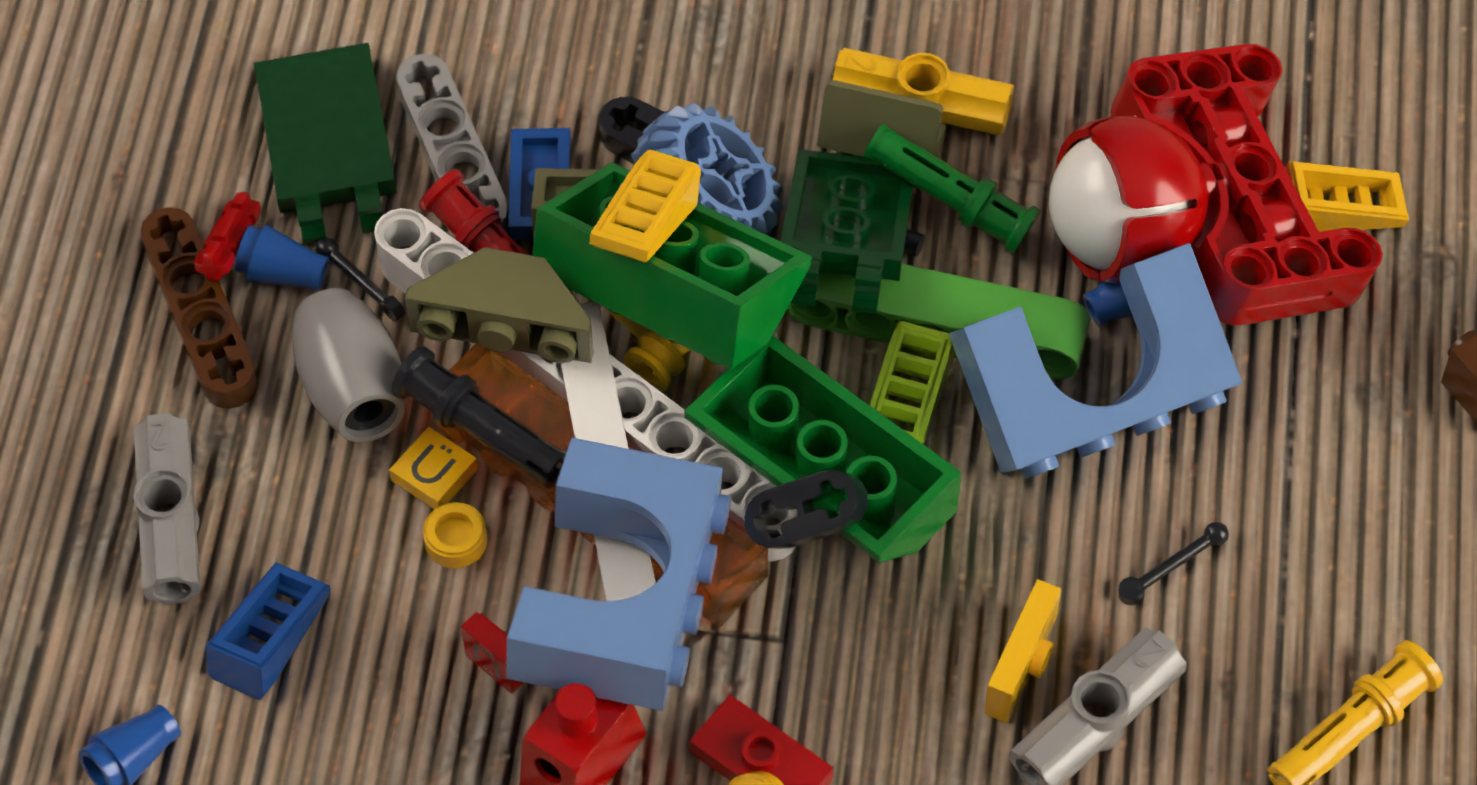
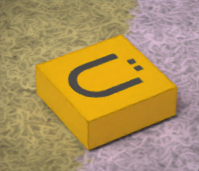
[389,426,479,509]

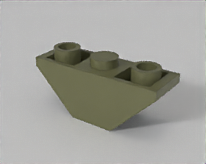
[405,247,594,363]

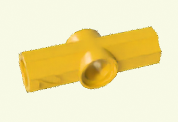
[833,48,1014,136]

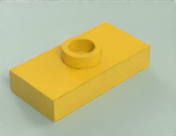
[984,579,1061,724]

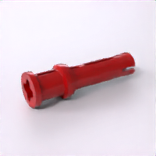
[419,169,529,255]

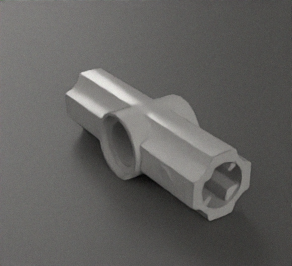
[133,413,201,605]
[1009,627,1187,785]

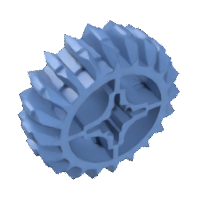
[631,102,784,236]

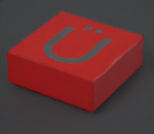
[460,611,524,694]

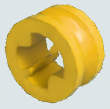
[623,331,685,392]

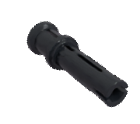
[392,346,566,489]

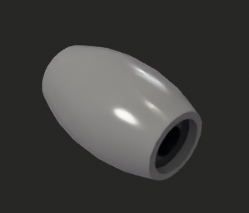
[293,288,405,442]

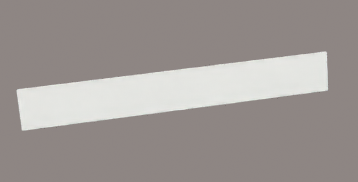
[561,302,656,601]

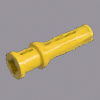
[1267,640,1443,785]

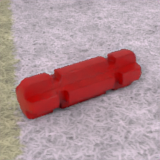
[194,192,262,282]

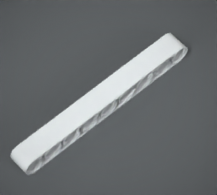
[374,208,799,562]

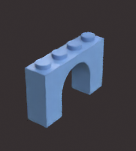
[948,243,1243,479]
[506,437,731,711]

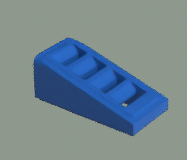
[206,562,330,700]

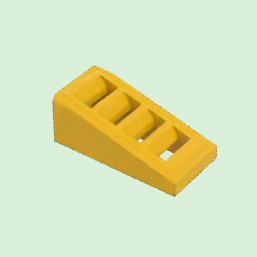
[589,150,701,262]
[1285,161,1409,232]

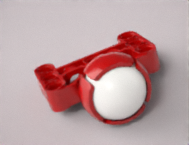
[1049,44,1383,325]

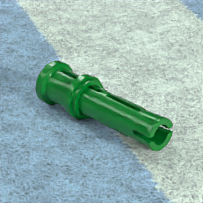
[863,123,1041,256]

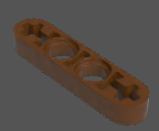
[141,207,258,409]

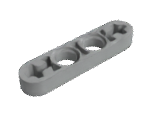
[396,54,509,232]

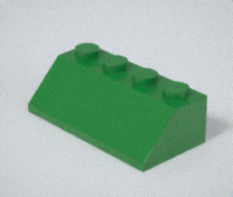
[533,162,812,370]
[684,335,962,563]

